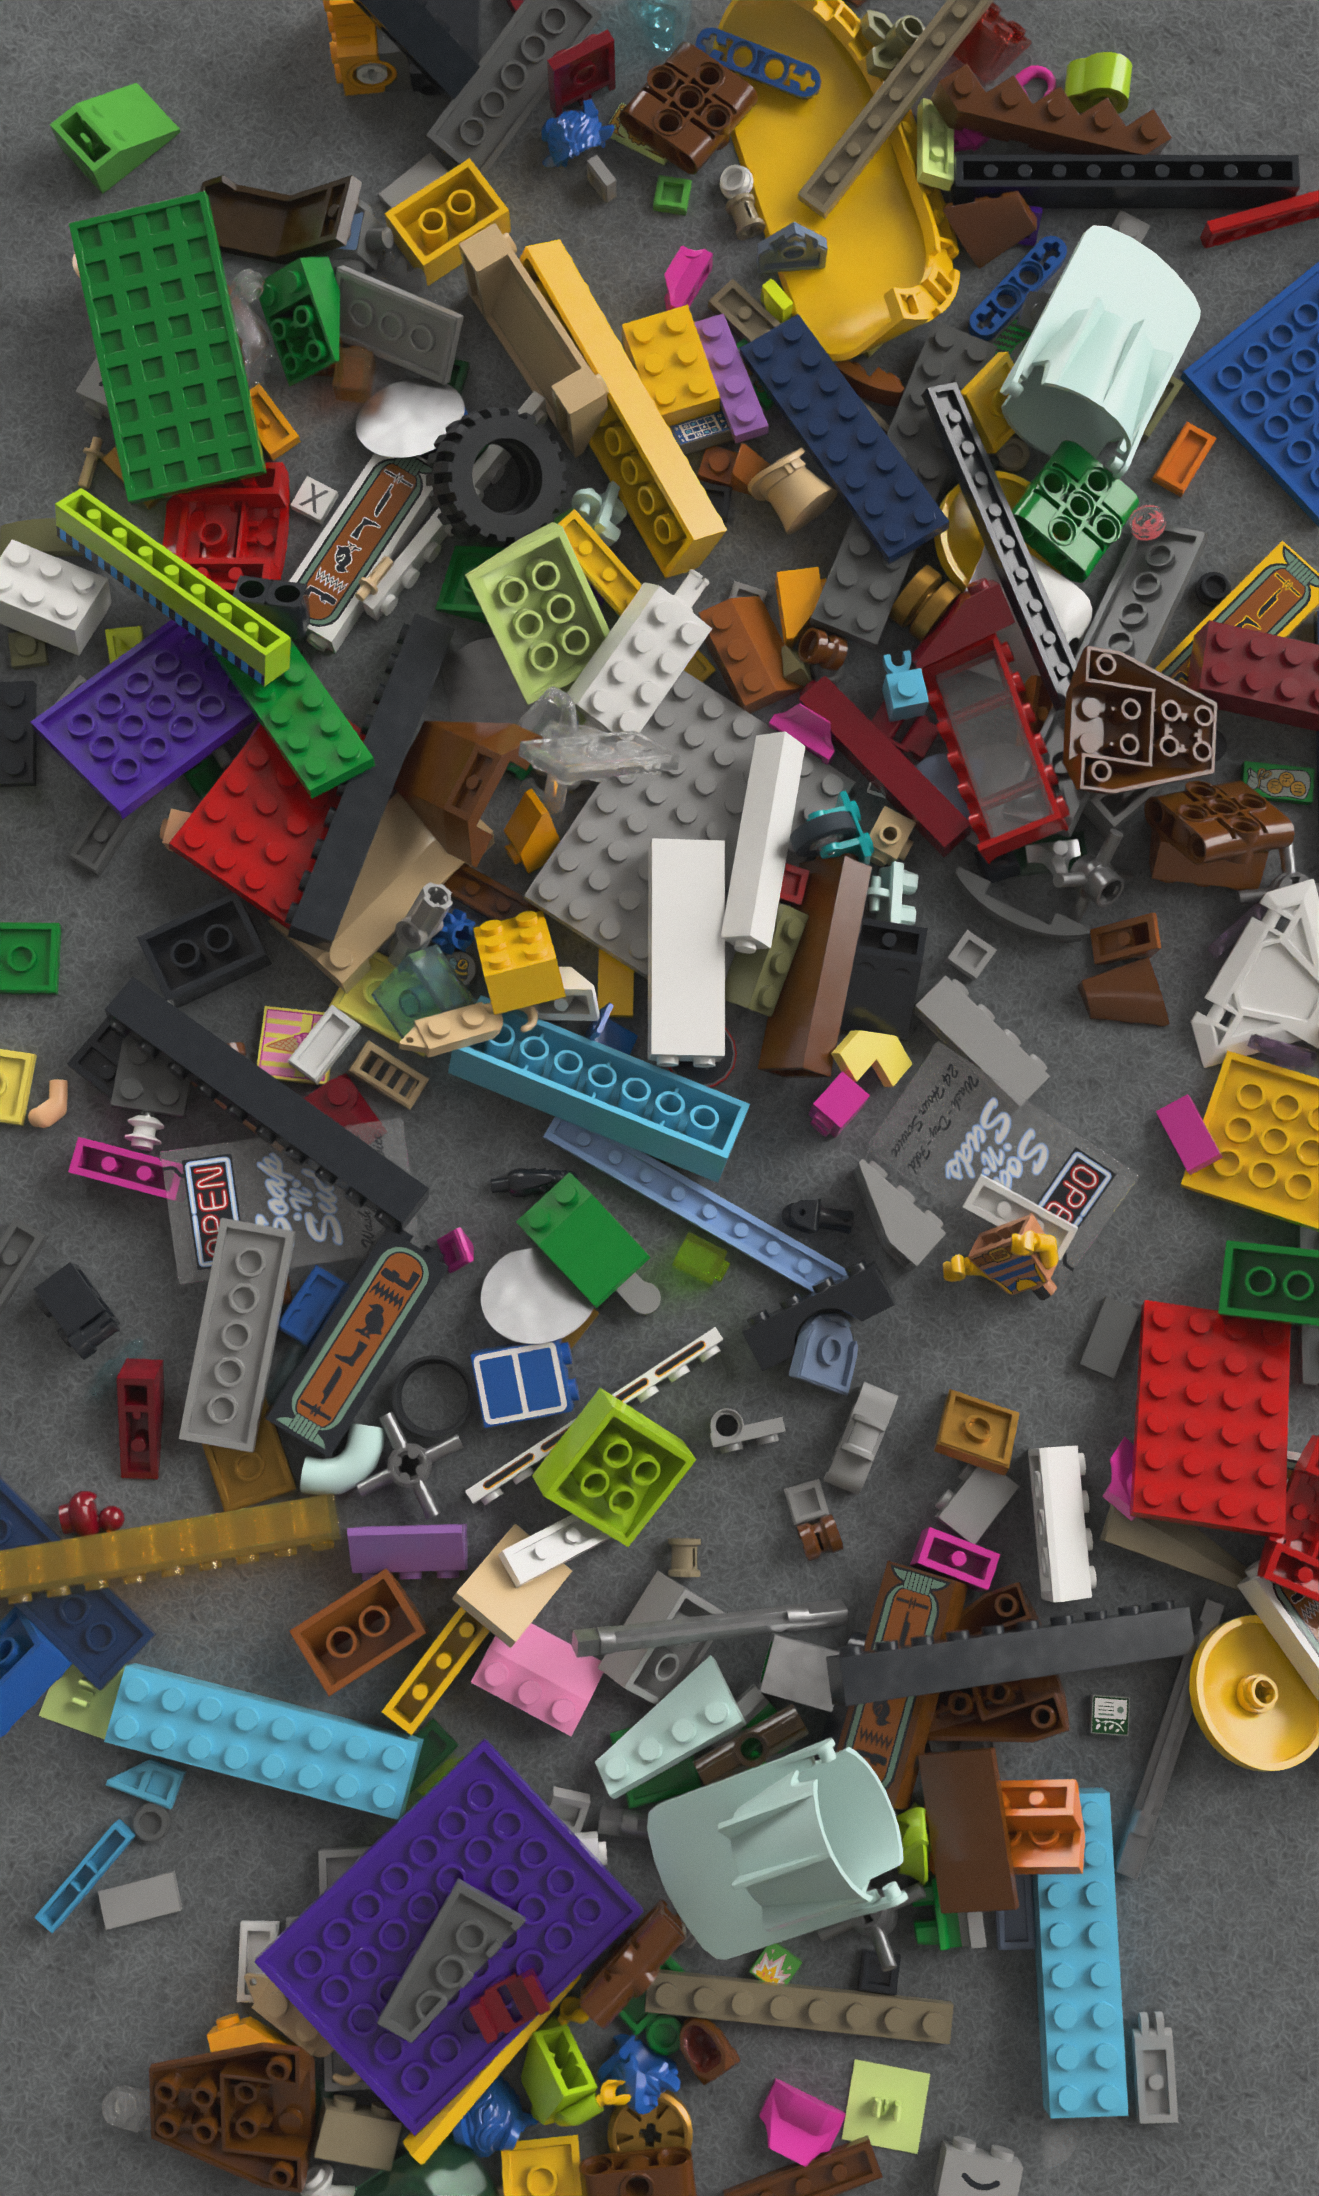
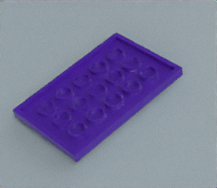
[30,619,257,819]

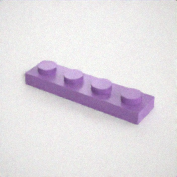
[694,313,768,444]

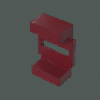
[871,700,939,762]
[469,1968,551,2045]

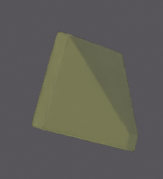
[781,645,812,687]

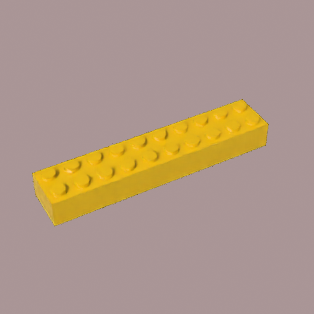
[519,239,727,578]

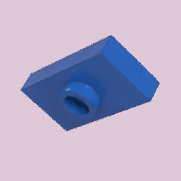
[278,1265,347,1347]

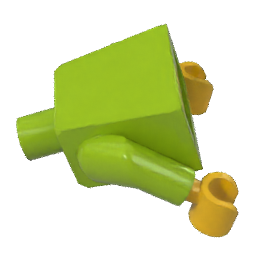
[521,1997,631,2127]

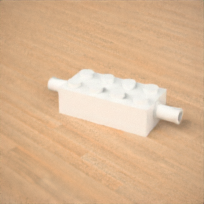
[563,569,712,759]

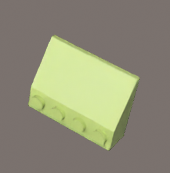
[465,522,610,705]

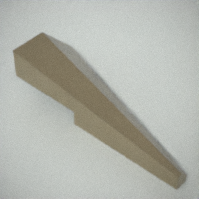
[1099,1503,1247,1592]

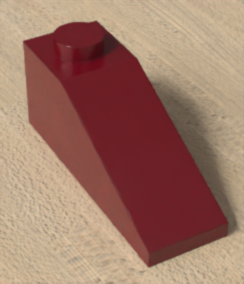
[911,578,1016,669]
[116,1358,165,1479]

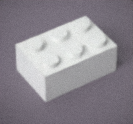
[0,540,112,656]

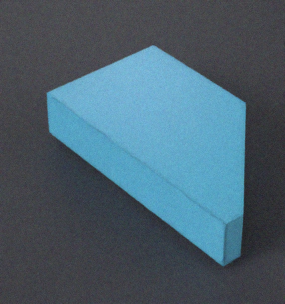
[106,1759,186,1810]

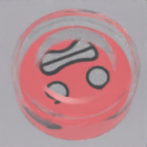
[1129,505,1166,541]

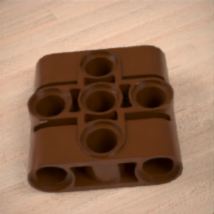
[619,41,758,175]
[1144,781,1295,865]
[580,1899,687,2029]
[579,2146,698,2196]

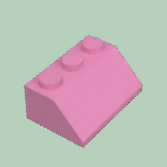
[471,1623,604,1737]

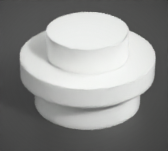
[720,165,753,199]

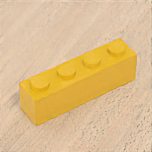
[382,1607,490,1736]

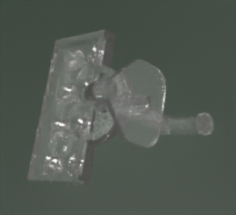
[518,686,680,815]

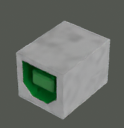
[758,1633,839,1712]

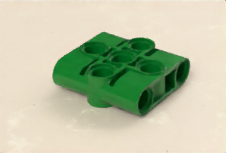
[1012,440,1139,583]

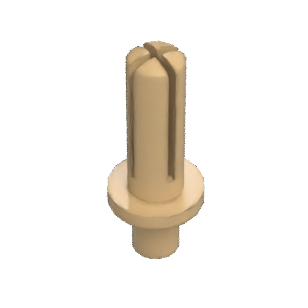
[78,436,104,489]
[355,556,394,602]

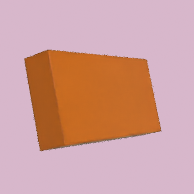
[1151,422,1217,497]

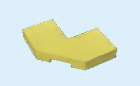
[831,1030,912,1087]

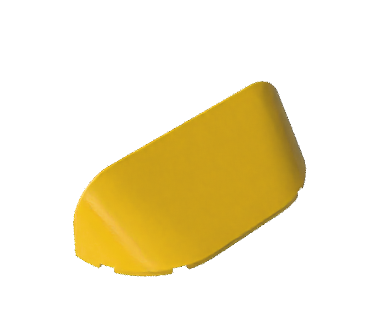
[713,0,960,361]

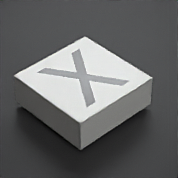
[290,476,339,524]

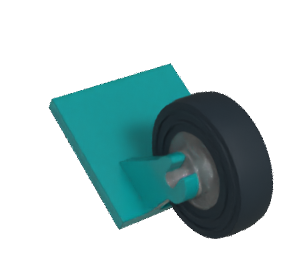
[790,790,874,865]

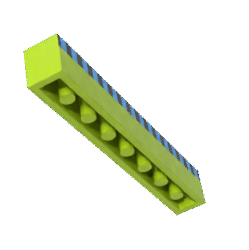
[55,488,291,687]

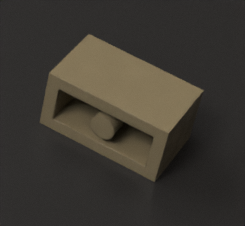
[312,2095,402,2171]

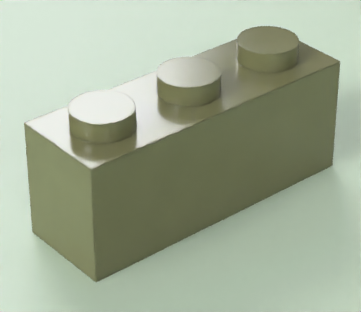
[725,903,809,1017]

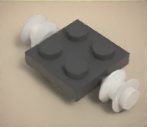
[110,1036,192,1151]

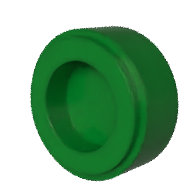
[646,2013,683,2055]

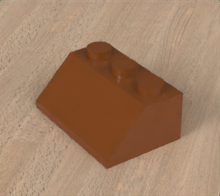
[698,596,804,714]
[1149,828,1269,891]
[289,1568,430,1696]

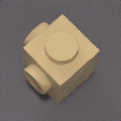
[869,806,916,867]

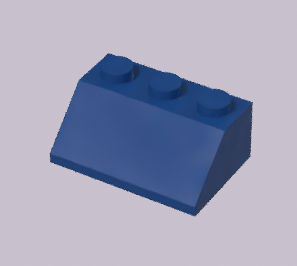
[0,1606,72,1738]

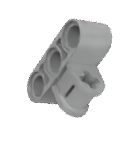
[824,1382,898,1495]

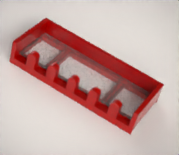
[921,632,1071,864]

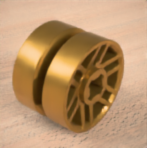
[888,565,963,642]

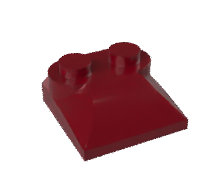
[304,1073,388,1145]

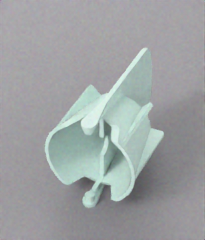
[1000,225,1201,480]
[647,1738,908,1960]

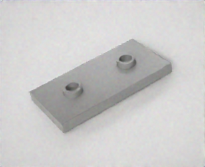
[335,265,464,385]

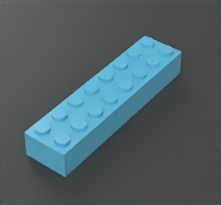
[448,995,750,1183]
[104,1663,424,1820]
[1032,1787,1129,2118]

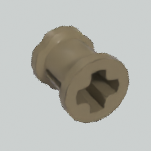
[725,192,766,241]
[668,1538,701,1577]

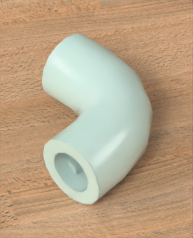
[300,1424,386,1495]

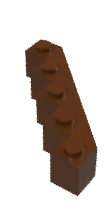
[930,64,1172,155]

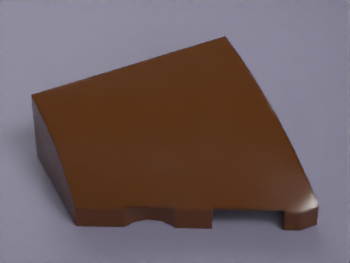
[943,191,1037,269]
[1077,957,1170,1027]

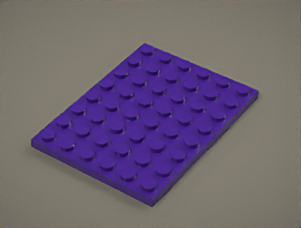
[254,1738,644,2136]

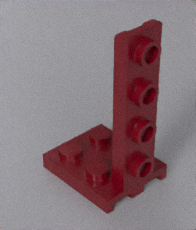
[506,0,616,118]

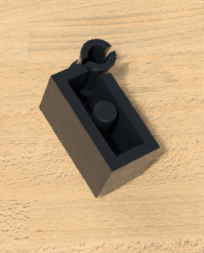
[34,1262,120,1360]

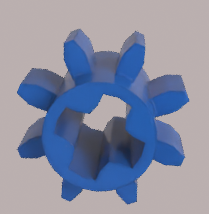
[431,909,476,955]

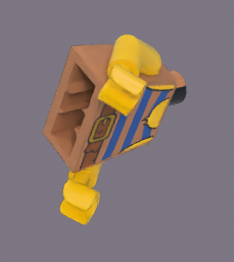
[942,1214,1059,1300]

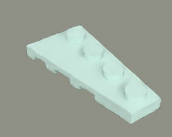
[595,1655,747,1799]

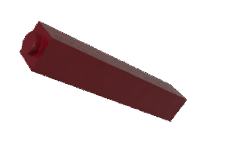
[799,675,971,857]

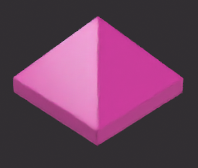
[437,1227,474,1273]

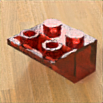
[953,2,1032,81]

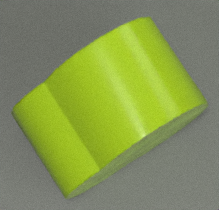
[1064,52,1132,114]

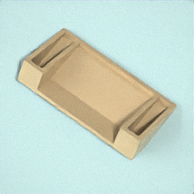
[459,223,610,458]
[269,792,494,994]

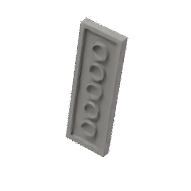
[179,1218,296,1452]

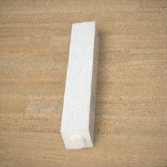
[721,732,805,954]

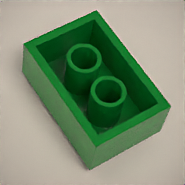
[1218,1240,1319,1328]

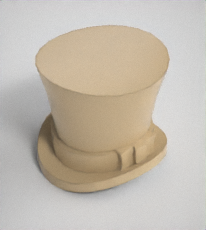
[748,447,837,535]

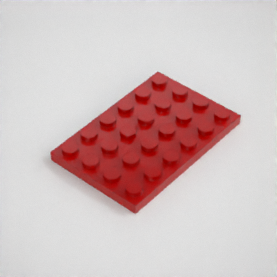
[169,719,395,930]
[1130,1300,1291,1538]

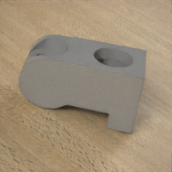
[615,1272,661,1316]

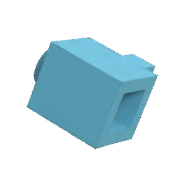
[882,650,929,722]

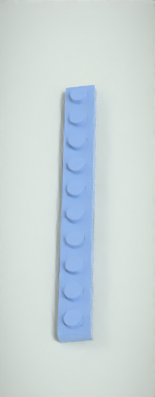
[543,1117,859,1320]

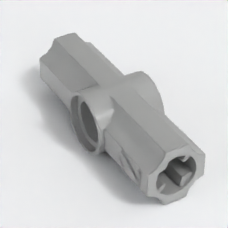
[387,882,453,970]

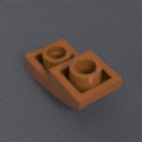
[835,360,905,407]

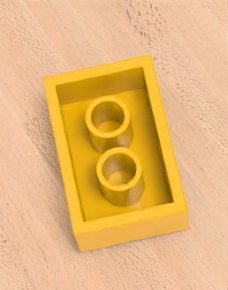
[384,158,511,286]
[622,305,720,426]
[473,911,566,1015]

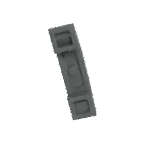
[951,866,1089,943]

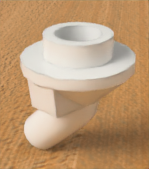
[300,2164,355,2196]

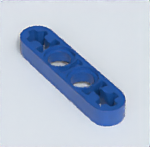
[696,27,821,99]
[968,236,1067,341]

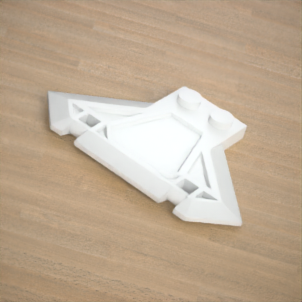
[1191,879,1319,1068]

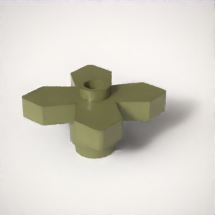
[861,10,925,79]

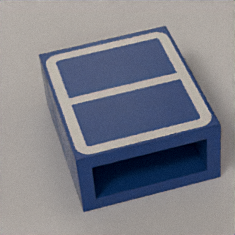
[470,1339,579,1428]

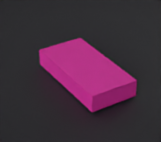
[1156,1094,1223,1175]

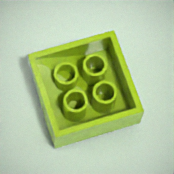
[532,1388,696,1547]

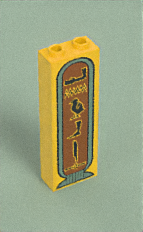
[1155,541,1319,686]

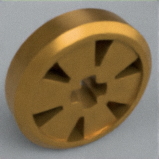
[608,2090,693,2179]

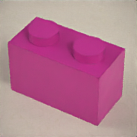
[808,1071,870,1138]
[910,1527,1000,1593]

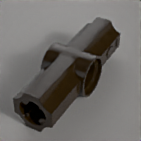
[693,1703,809,1786]

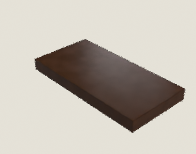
[918,1747,1020,1914]

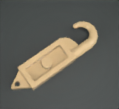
[399,1002,538,1058]
[244,1973,362,2086]

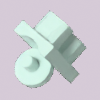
[571,481,627,547]
[866,861,918,925]

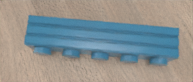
[34,1819,136,1933]

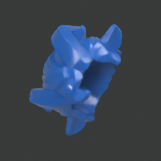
[541,99,615,168]
[597,2034,680,2114]
[453,2075,538,2158]

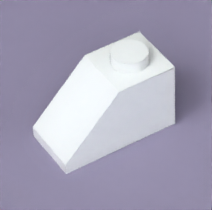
[534,967,600,1021]

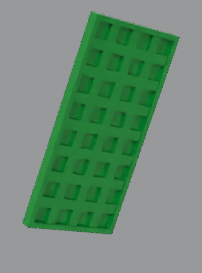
[69,191,267,504]

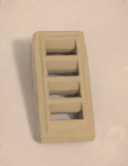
[347,1040,429,1110]

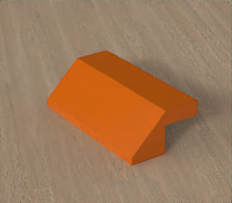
[925,1779,1085,1875]

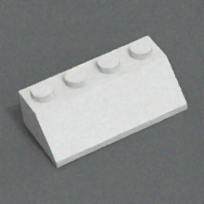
[1028,1446,1097,1603]

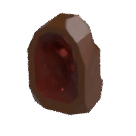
[679,2017,741,2086]

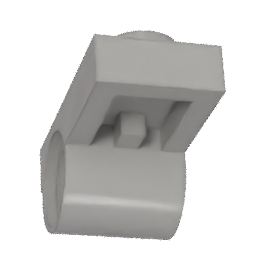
[709,1408,786,1454]

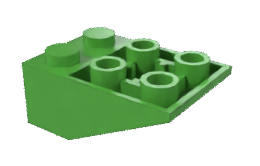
[50,83,181,194]

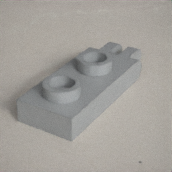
[1131,2011,1178,2124]

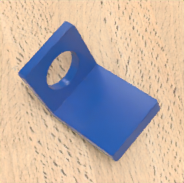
[584,1002,638,1055]

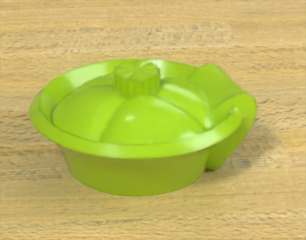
[896,1802,932,1886]

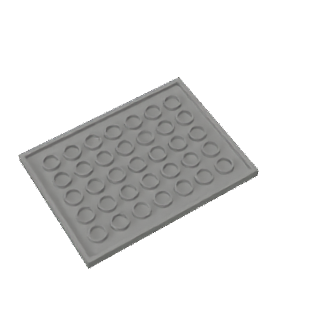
[523,670,855,980]

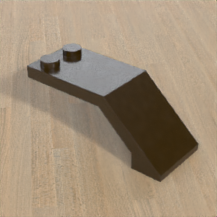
[200,175,362,264]

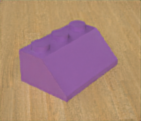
[347,1524,468,1580]

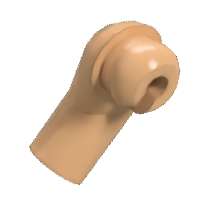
[28,1079,68,1128]

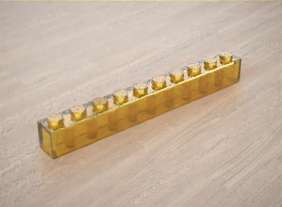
[0,1493,342,1605]

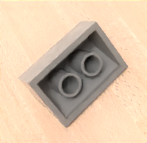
[598,1570,725,1705]

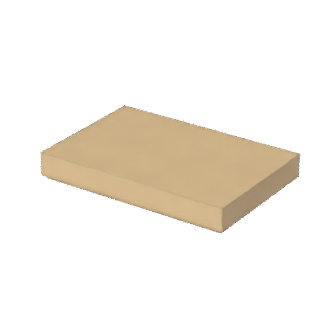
[452,1524,572,1648]

